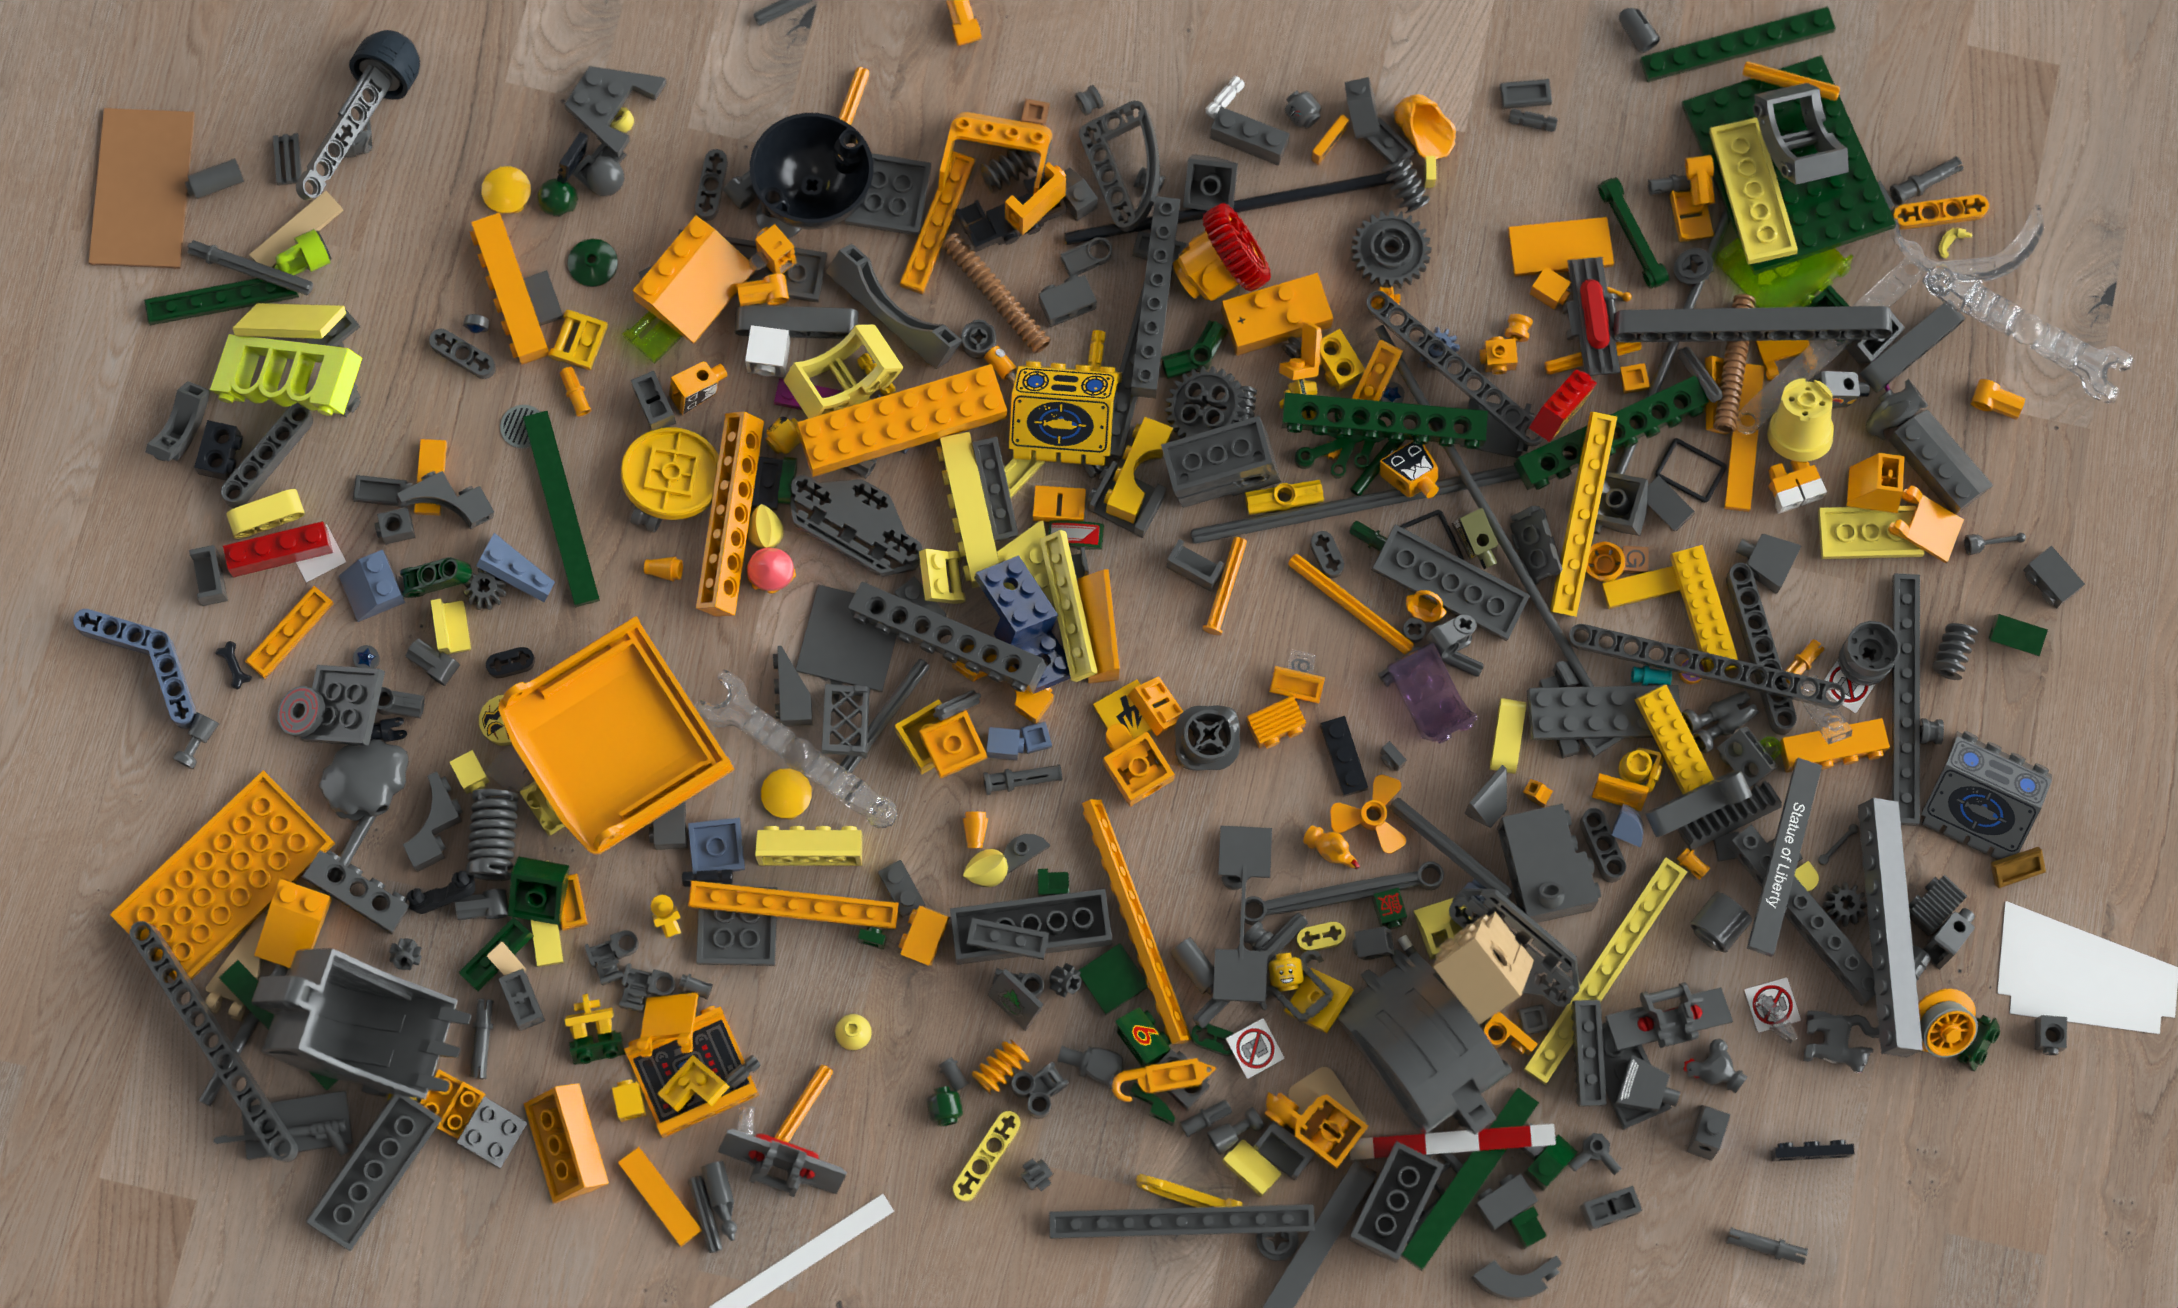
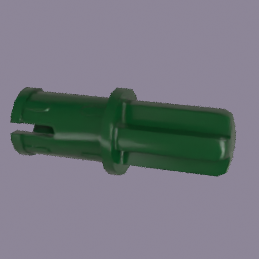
[1349,520,1387,551]

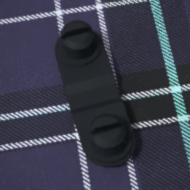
[406,871,476,914]

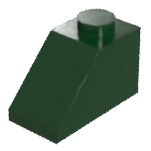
[1524,1134,1578,1191]

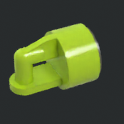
[275,229,332,275]

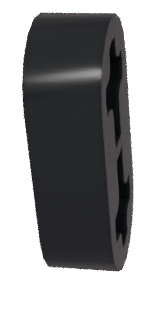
[486,647,535,678]

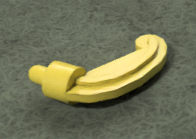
[1939,228,1972,258]

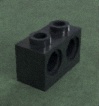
[194,420,243,481]

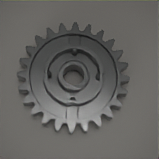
[1351,210,1432,289]

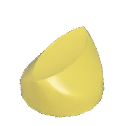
[747,504,784,549]
[963,849,1008,887]

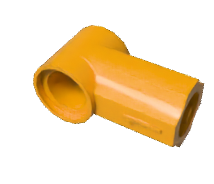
[946,0,982,46]
[1685,155,1715,207]
[737,274,789,307]
[1971,379,2026,420]

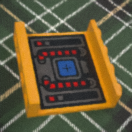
[624,1006,759,1138]

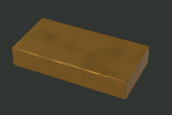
[1991,847,2046,888]

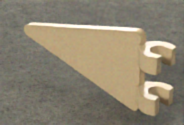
[205,913,266,1022]

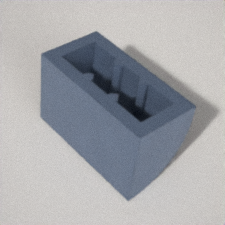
[1612,803,1644,848]

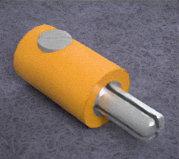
[984,346,1017,385]

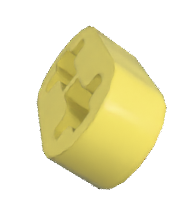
[1296,922,1346,952]

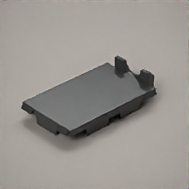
[1510,506,1563,585]

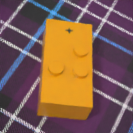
[1221,273,1333,356]

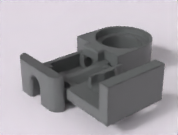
[585,930,639,986]
[619,963,676,1013]

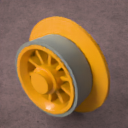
[1918,989,1978,1058]

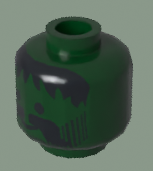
[927,1086,963,1126]

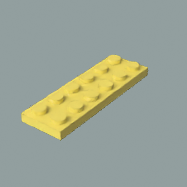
[1710,118,1798,265]

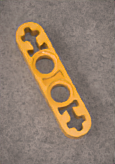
[1892,195,1989,230]

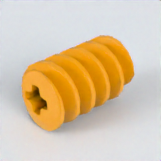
[971,1039,1030,1095]

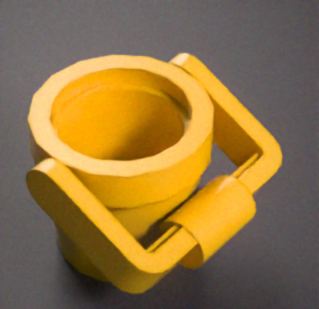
[1618,747,1664,793]

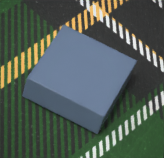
[1021,721,1052,754]

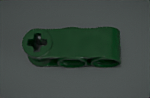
[400,557,472,598]

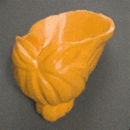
[1394,94,1456,159]

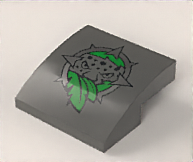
[988,968,1044,1031]

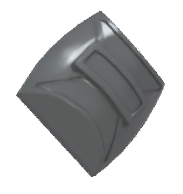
[329,120,373,158]

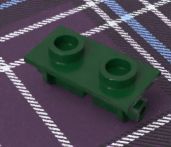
[1957,1015,2000,1071]
[569,1030,625,1065]

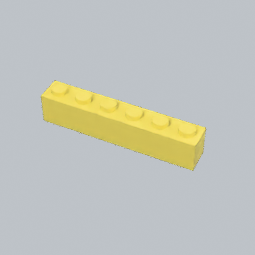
[936,432,999,588]

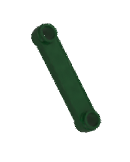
[1597,177,1669,289]

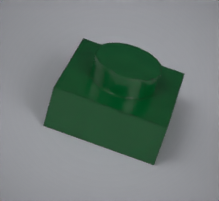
[858,927,886,950]

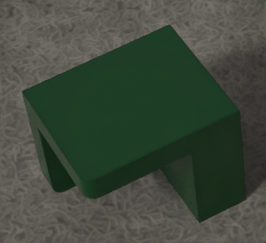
[1038,869,1070,897]
[1508,1206,1546,1249]

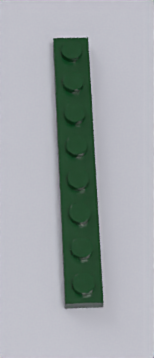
[1640,6,1836,82]

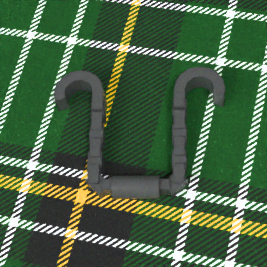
[1258,950,1333,1022]

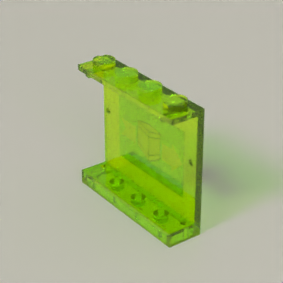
[1715,237,1853,308]

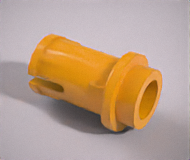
[1677,848,1710,880]

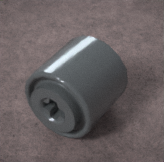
[1690,891,1753,953]

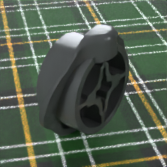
[1175,705,1240,771]

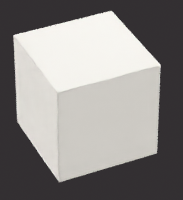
[745,325,790,378]

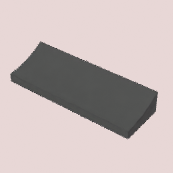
[306,1094,442,1251]

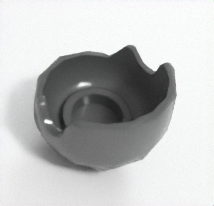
[587,156,625,197]

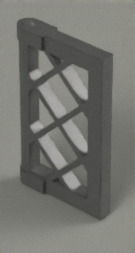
[822,684,870,757]

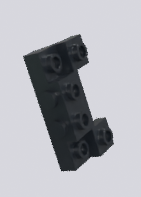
[955,176,1067,252]

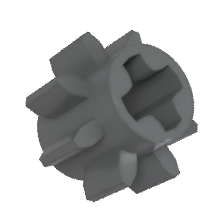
[389,938,422,970]
[1049,963,1081,997]
[1020,1158,1053,1191]

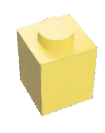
[450,750,489,794]

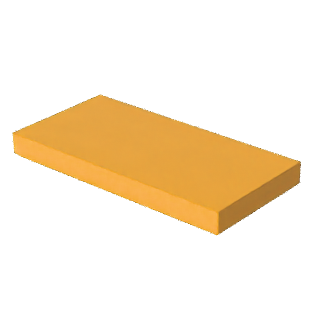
[1508,217,1614,277]

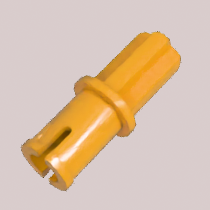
[560,367,592,417]
[1784,639,1825,684]

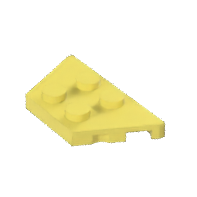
[997,521,1055,609]

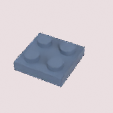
[688,818,745,874]

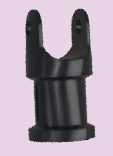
[370,717,407,742]

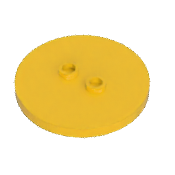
[621,427,719,520]

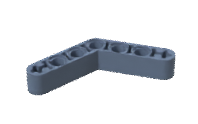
[73,609,196,729]

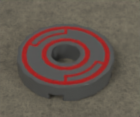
[277,686,325,737]

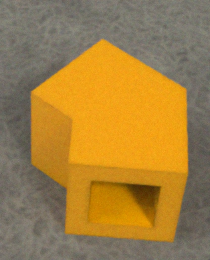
[1523,779,1553,808]

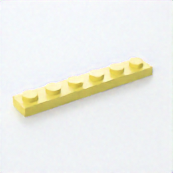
[1040,530,1098,682]

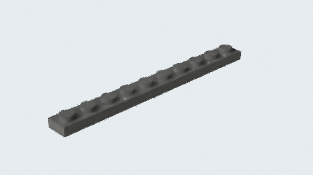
[1892,573,1920,826]
[1049,1204,1315,1239]

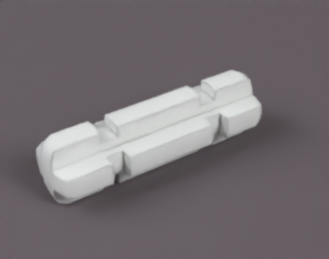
[1205,76,1244,119]

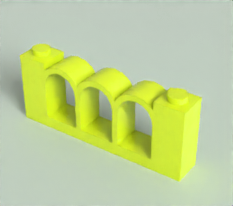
[210,334,362,416]

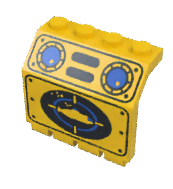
[1009,361,1122,466]

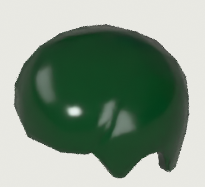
[537,178,578,217]

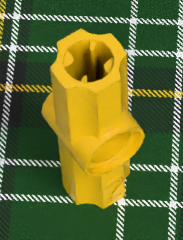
[1245,479,1324,515]

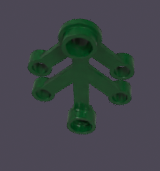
[1295,413,1387,479]

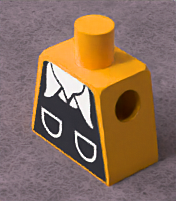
[669,361,728,415]
[1380,441,1439,498]

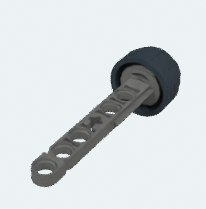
[296,30,420,200]

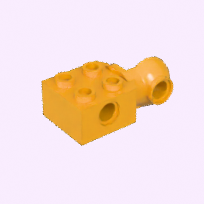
[1264,1092,1369,1170]

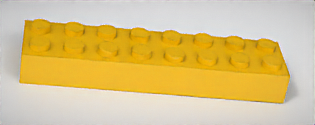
[1670,545,1738,672]
[1634,684,1714,794]

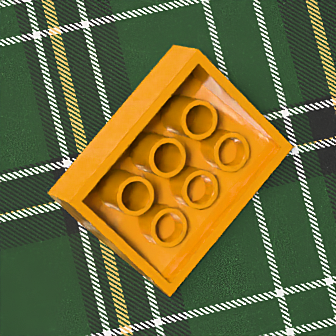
[632,215,757,344]

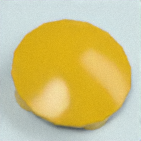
[482,166,531,213]
[761,768,812,820]

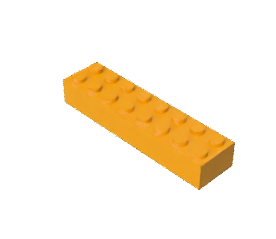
[797,364,1007,477]

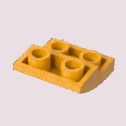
[419,1069,486,1140]

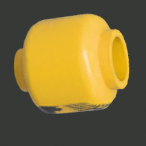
[765,416,801,454]

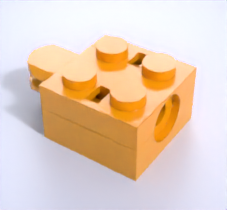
[1103,724,1175,807]

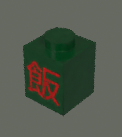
[1372,887,1407,930]

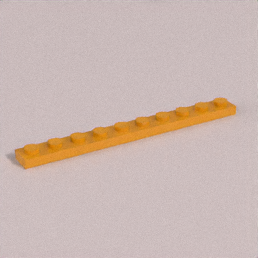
[1082,799,1192,1044]

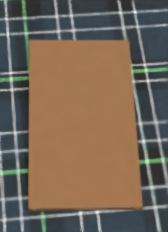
[89,108,195,269]

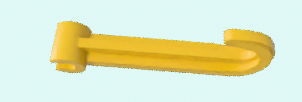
[1135,1173,1243,1208]

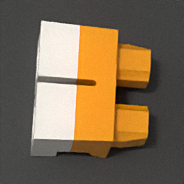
[1768,460,1827,514]

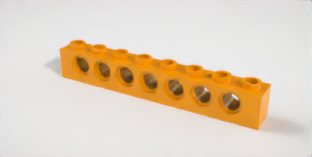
[696,411,764,617]

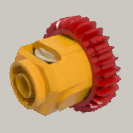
[1173,203,1271,301]

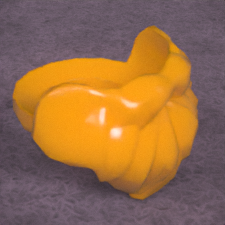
[1406,590,1447,623]

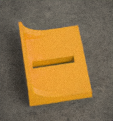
[1669,191,1714,242]
[1033,485,1086,522]
[1128,676,1183,736]

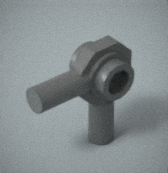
[1568,1133,1622,1175]

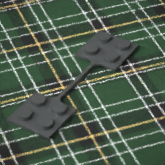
[1213,826,1272,1003]

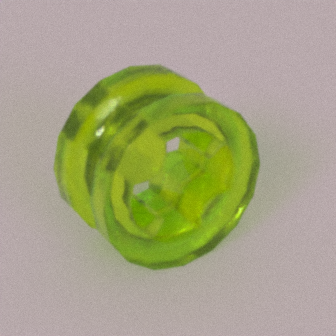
[1760,736,1782,760]

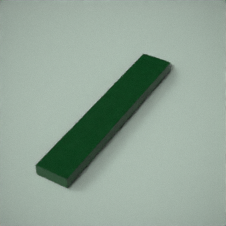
[144,275,299,326]
[219,960,339,1091]

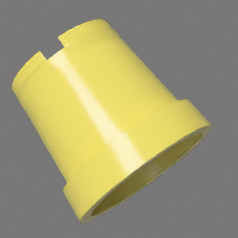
[1767,378,1834,462]

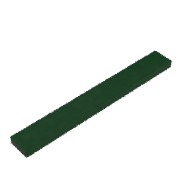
[523,410,600,607]
[1401,1087,1540,1272]

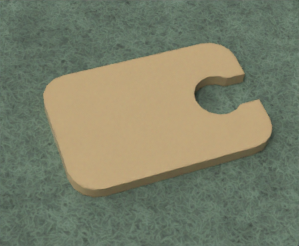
[1288,1067,1367,1124]

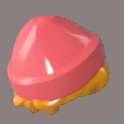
[746,548,796,594]

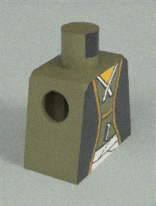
[1452,508,1498,569]

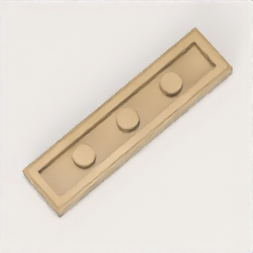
[249,191,343,268]

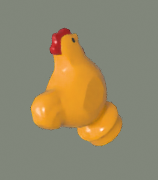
[1303,825,1360,870]

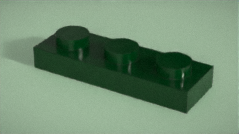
[458,917,533,992]

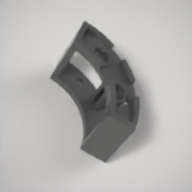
[1753,83,1848,185]

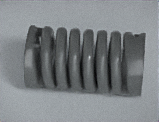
[466,789,519,881]

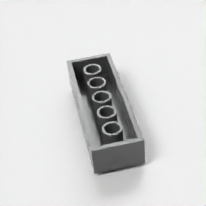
[950,889,1112,965]

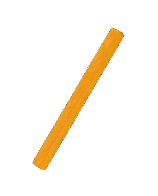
[1288,554,1414,655]

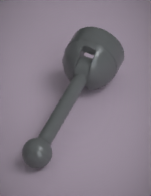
[1964,532,2026,555]

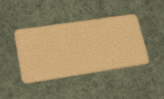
[487,942,526,976]

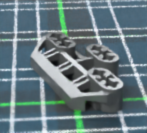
[790,475,923,577]
[1449,889,1580,1007]

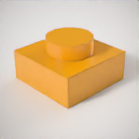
[1620,363,1650,394]

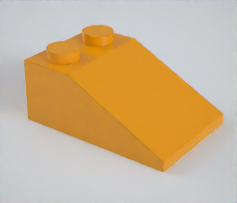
[254,879,332,969]

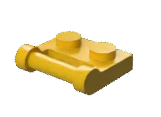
[548,310,608,371]

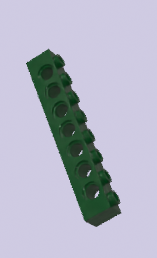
[1514,375,1709,490]
[1281,393,1488,449]

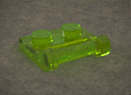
[622,311,683,364]

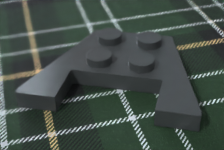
[565,66,666,158]

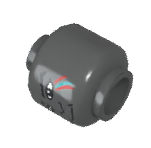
[1285,91,1321,129]

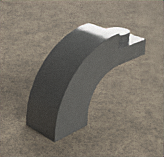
[1471,1255,1562,1300]

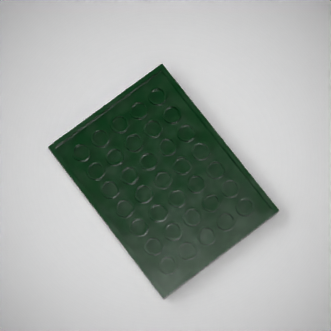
[1682,55,1896,275]

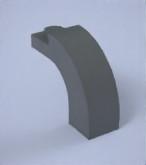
[145,381,211,462]

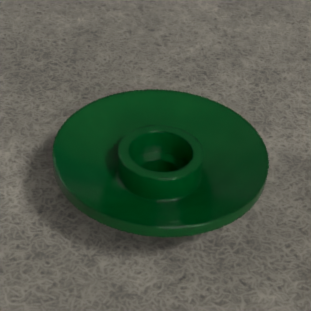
[568,239,618,287]

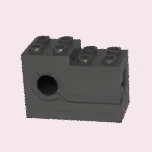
[1161,416,1281,508]
[1497,804,1601,923]

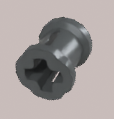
[1133,167,1165,196]

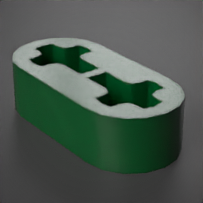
[778,457,798,505]
[1191,1024,1234,1056]

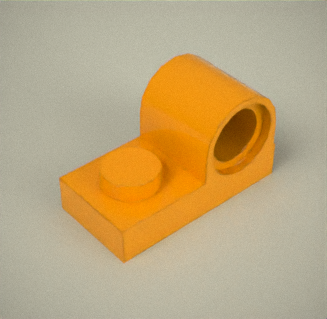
[1483,1012,1538,1056]

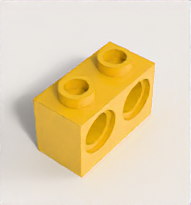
[1319,329,1365,392]

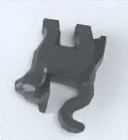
[1803,1011,1879,1073]

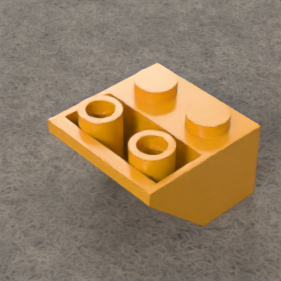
[1847,453,1904,513]

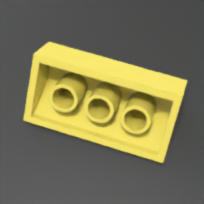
[755,826,862,866]

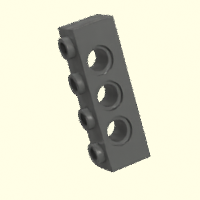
[303,850,409,934]

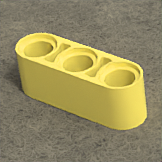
[226,489,305,539]
[1490,698,1527,774]

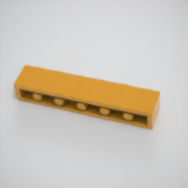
[469,212,549,365]

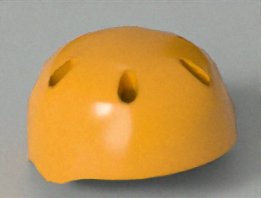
[1586,541,1625,582]

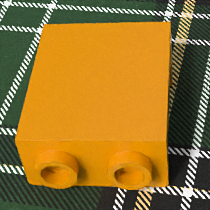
[1005,162,1066,235]

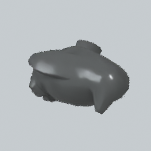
[1866,379,1928,440]

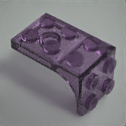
[1387,643,1479,743]

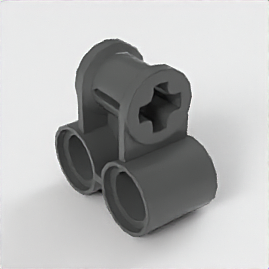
[1012,1062,1070,1119]

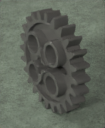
[1165,366,1247,439]

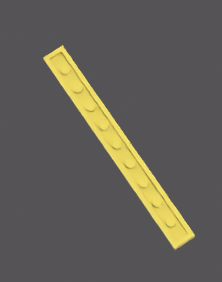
[1524,858,1688,1085]

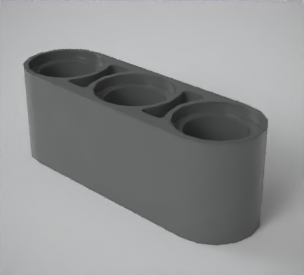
[1580,808,1626,883]

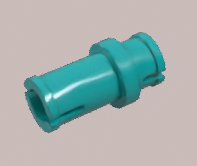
[1631,665,1672,686]

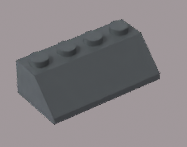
[1889,409,1993,515]

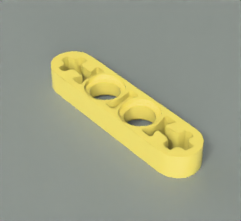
[953,1111,1020,1202]

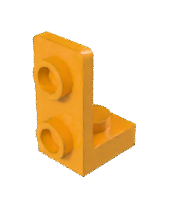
[1279,322,1322,380]

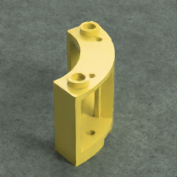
[784,325,903,419]

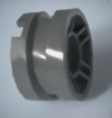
[961,319,996,359]

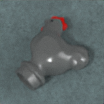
[1683,1039,1748,1093]

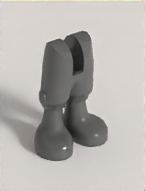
[1681,691,1760,753]

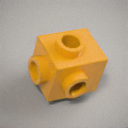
[1479,336,1518,375]

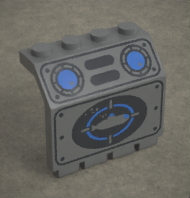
[1921,731,2052,860]

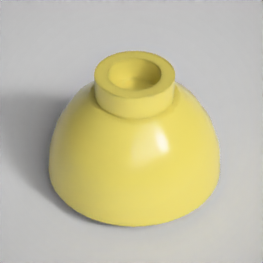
[835,1014,872,1050]

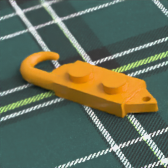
[1112,1058,1216,1102]

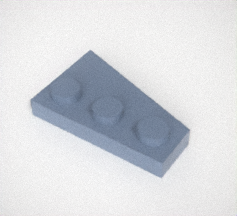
[476,533,555,602]

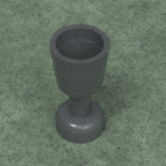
[173,712,219,769]
[1207,1107,1264,1155]

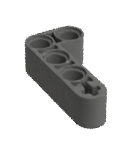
[1645,771,1752,838]

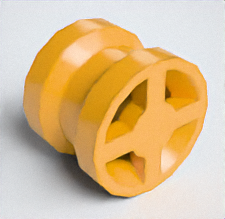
[1504,314,1533,342]

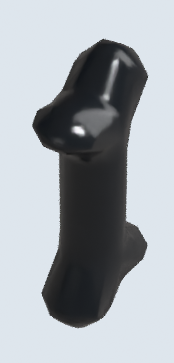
[215,641,252,690]

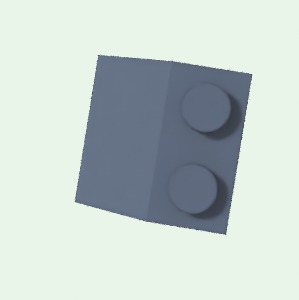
[339,550,406,622]

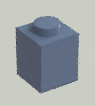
[987,727,1025,761]

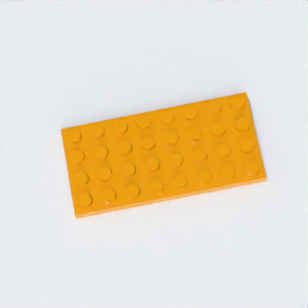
[110,770,336,981]

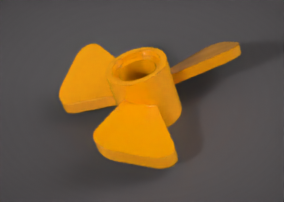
[1330,775,1406,854]

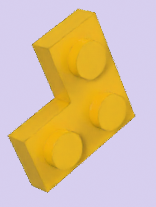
[658,1055,729,1112]

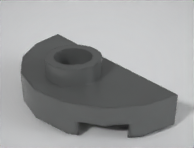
[1003,834,1050,874]

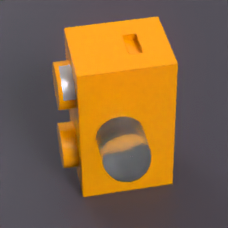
[749,224,796,274]

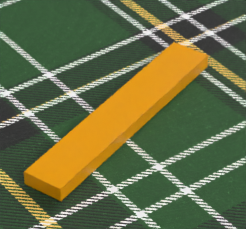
[899,151,976,295]
[1724,363,1765,512]

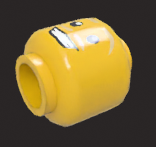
[1268,952,1304,991]

